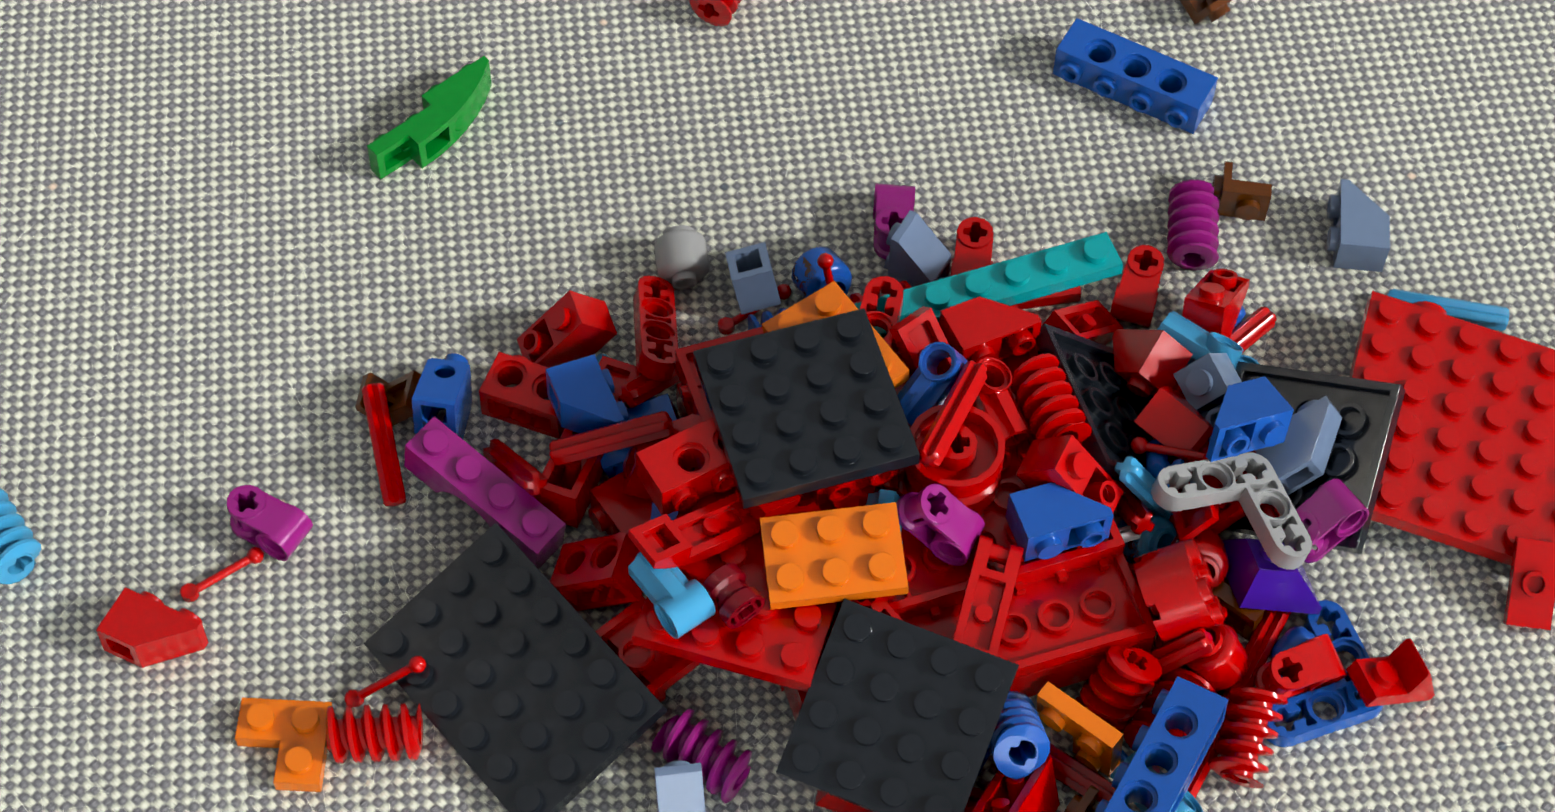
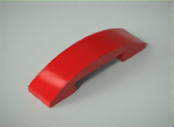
[627,489,801,569]

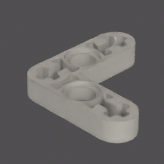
[1151,452,1312,570]

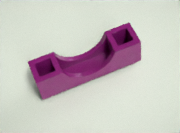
[404,416,566,569]

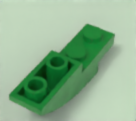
[367,56,492,180]

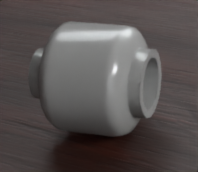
[654,225,709,289]

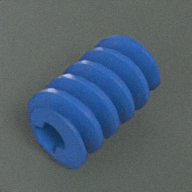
[989,691,1050,780]

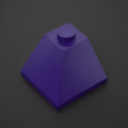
[1222,538,1322,615]

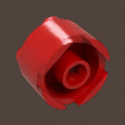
[1134,538,1225,643]

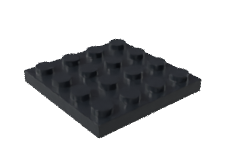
[693,308,920,509]
[1035,323,1156,482]
[1225,361,1405,554]
[776,599,1019,812]

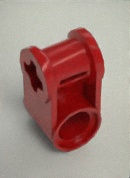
[951,217,994,276]
[1110,245,1164,327]
[1254,634,1347,699]

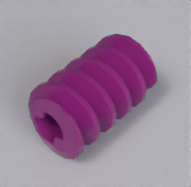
[1167,180,1219,270]
[651,708,752,803]

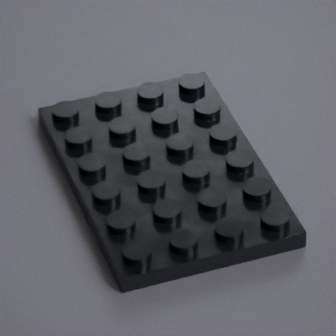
[364,523,668,812]

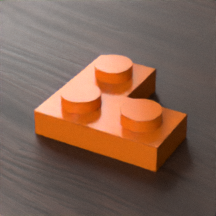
[1037,681,1123,778]
[235,697,333,792]

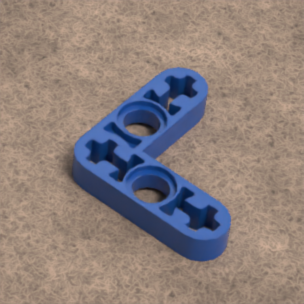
[1267,600,1384,747]

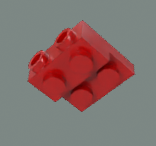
[596,596,700,702]

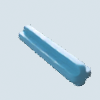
[1387,289,1510,331]
[1115,456,1173,520]

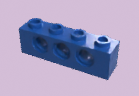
[1053,18,1218,134]
[1095,676,1229,812]

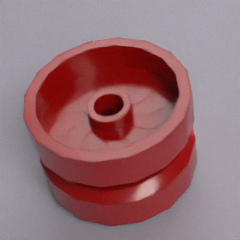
[903,404,1005,513]

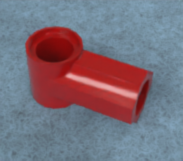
[972,357,1032,451]

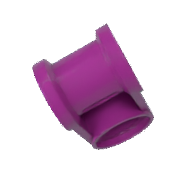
[873,183,915,260]
[1283,479,1369,563]
[896,484,985,566]
[226,485,313,561]

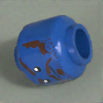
[791,246,852,298]

